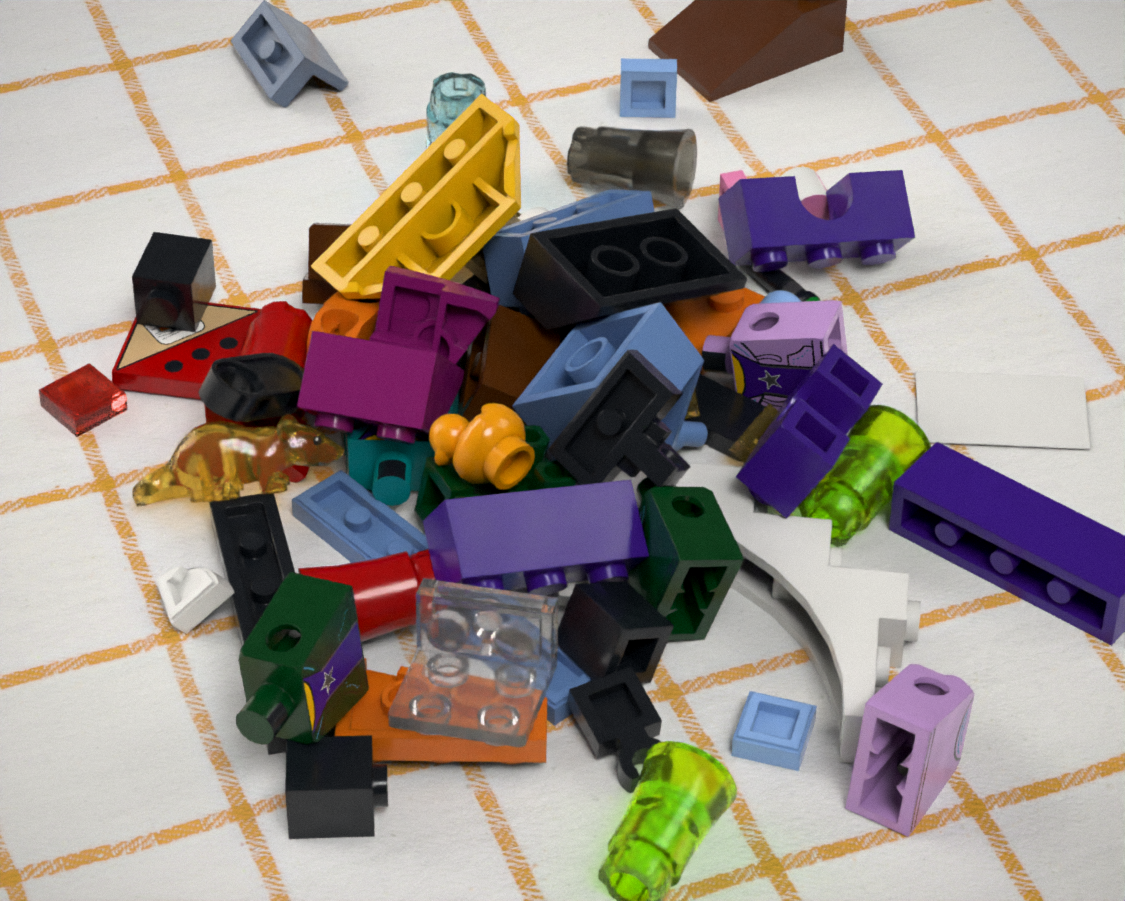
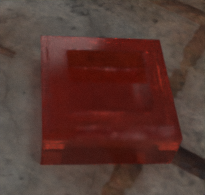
[39,363,128,437]

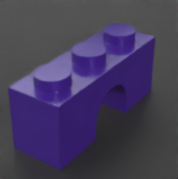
[718,170,915,272]
[736,344,883,518]

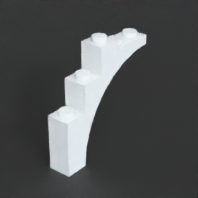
[613,462,921,764]

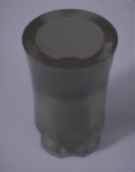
[567,126,697,209]

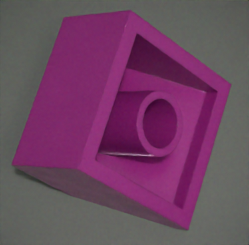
[297,331,464,445]

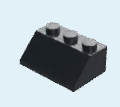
[512,208,747,330]

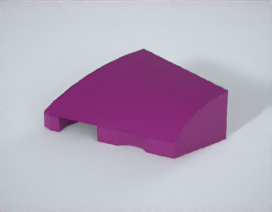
[370,266,500,365]

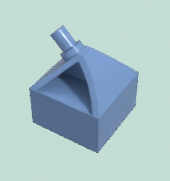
[512,302,708,460]

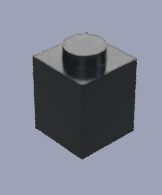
[132,232,216,332]
[553,581,674,683]
[285,735,388,839]

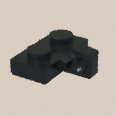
[548,350,691,487]

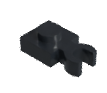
[567,666,673,793]

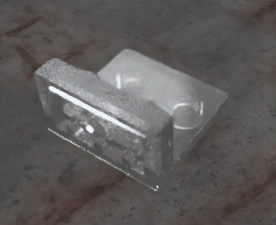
[388,578,558,747]

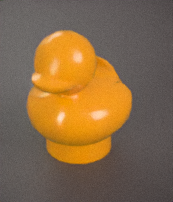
[429,403,535,490]

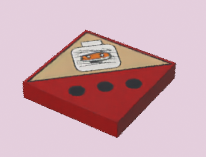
[111,303,262,400]

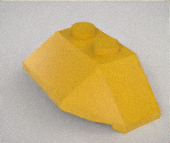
[311,94,521,299]

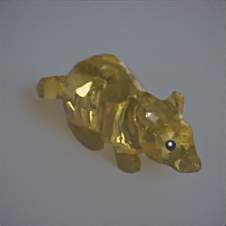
[132,414,344,507]

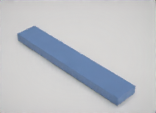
[291,470,593,726]

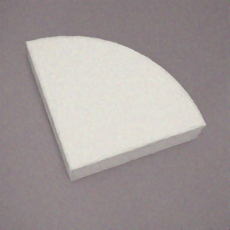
[156,566,235,634]

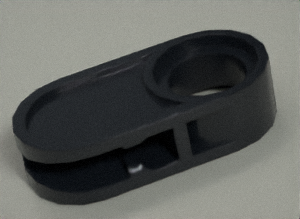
[199,353,304,422]

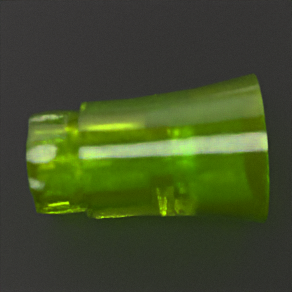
[798,405,931,547]
[598,741,737,901]

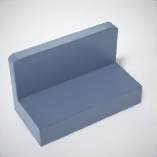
[230,0,349,108]

